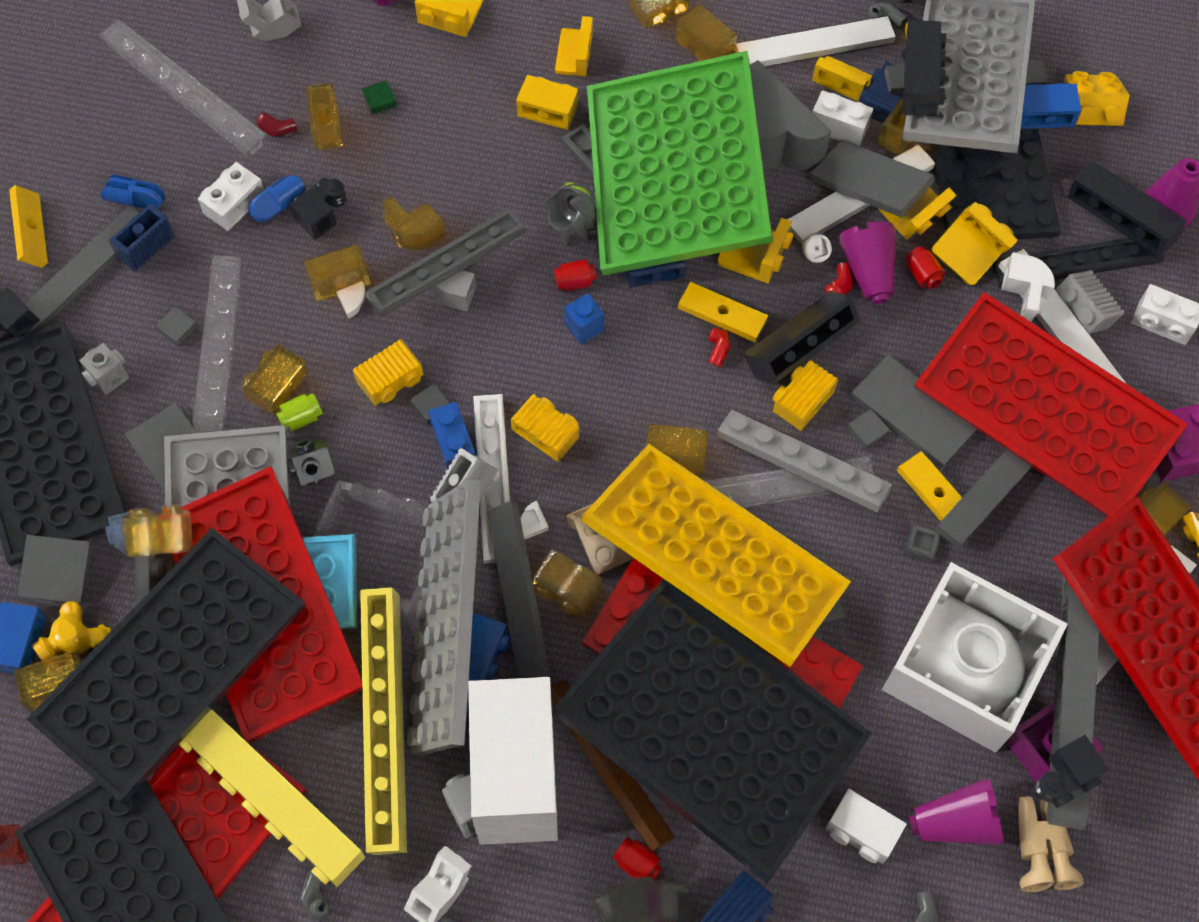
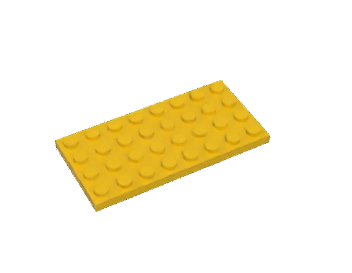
[581,444,851,667]

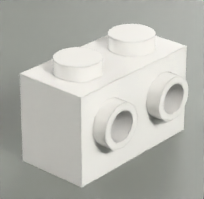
[812,90,873,146]
[198,162,264,231]
[1131,284,1199,345]
[825,789,907,864]

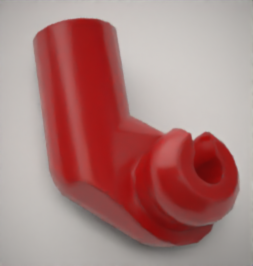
[825,262,853,295]
[708,327,730,368]

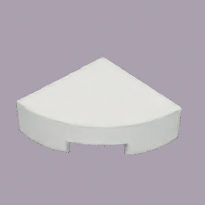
[336,281,366,319]
[520,501,549,540]

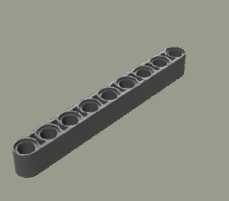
[1047,576,1099,830]

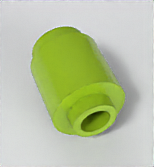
[276,393,323,432]

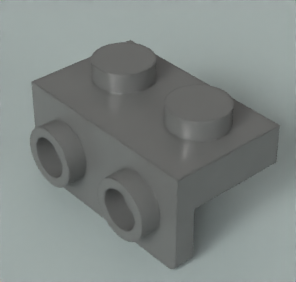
[134,547,166,605]

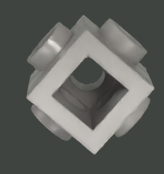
[79,343,129,395]

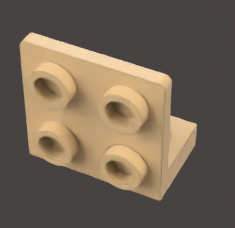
[566,504,633,575]

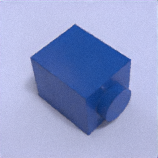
[564,293,604,345]

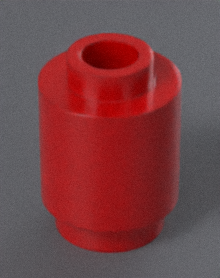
[905,247,945,289]
[554,259,597,292]
[613,837,663,886]

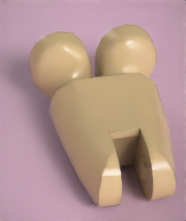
[1018,796,1084,892]

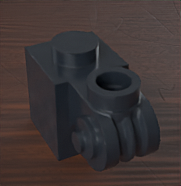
[290,178,346,240]
[0,287,40,337]
[1034,735,1108,809]

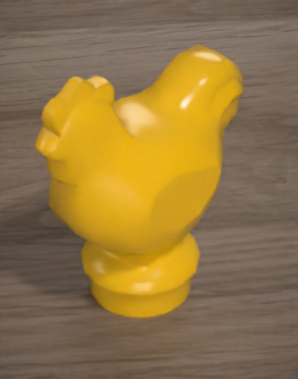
[32,601,111,665]

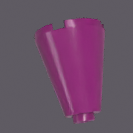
[1144,158,1199,228]
[839,221,896,304]
[909,779,1004,845]

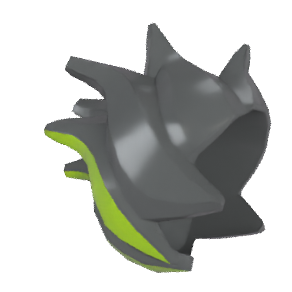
[543,182,598,246]

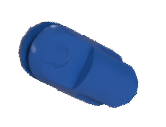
[101,174,165,209]
[248,175,305,222]

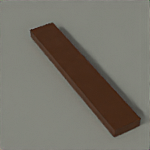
[550,680,676,851]

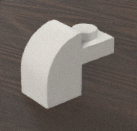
[1001,252,1055,322]
[404,846,472,922]

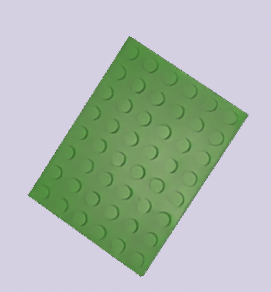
[587,51,773,276]

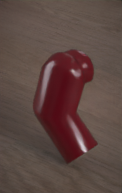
[256,112,298,137]

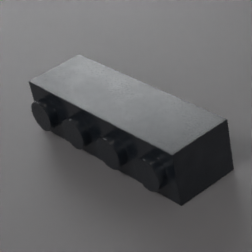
[902,20,946,117]
[1067,161,1187,257]
[744,291,861,385]

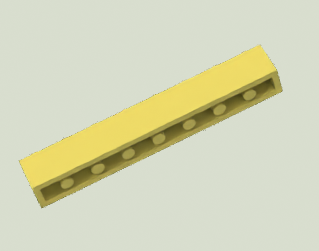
[361,587,407,855]
[179,709,365,887]

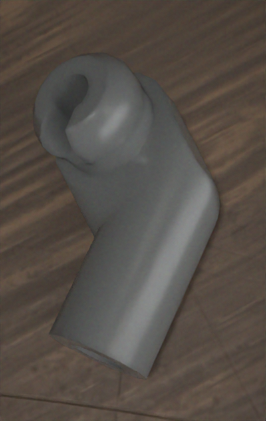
[868,3,908,28]
[299,869,329,919]
[909,891,938,922]

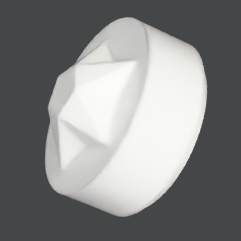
[802,234,832,263]

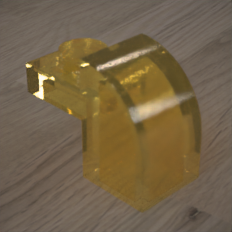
[382,196,445,250]

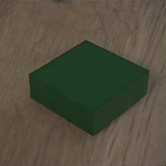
[362,80,397,114]

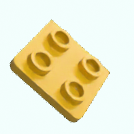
[414,0,484,37]
[1064,71,1130,126]
[878,188,957,240]
[932,202,1018,286]
[718,218,794,284]

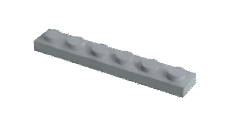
[717,410,892,513]

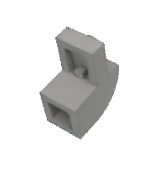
[237,0,302,41]
[432,270,476,312]

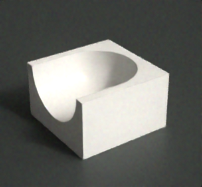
[882,562,1068,753]
[468,677,558,845]

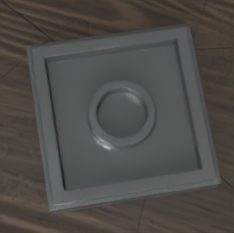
[17,535,92,604]

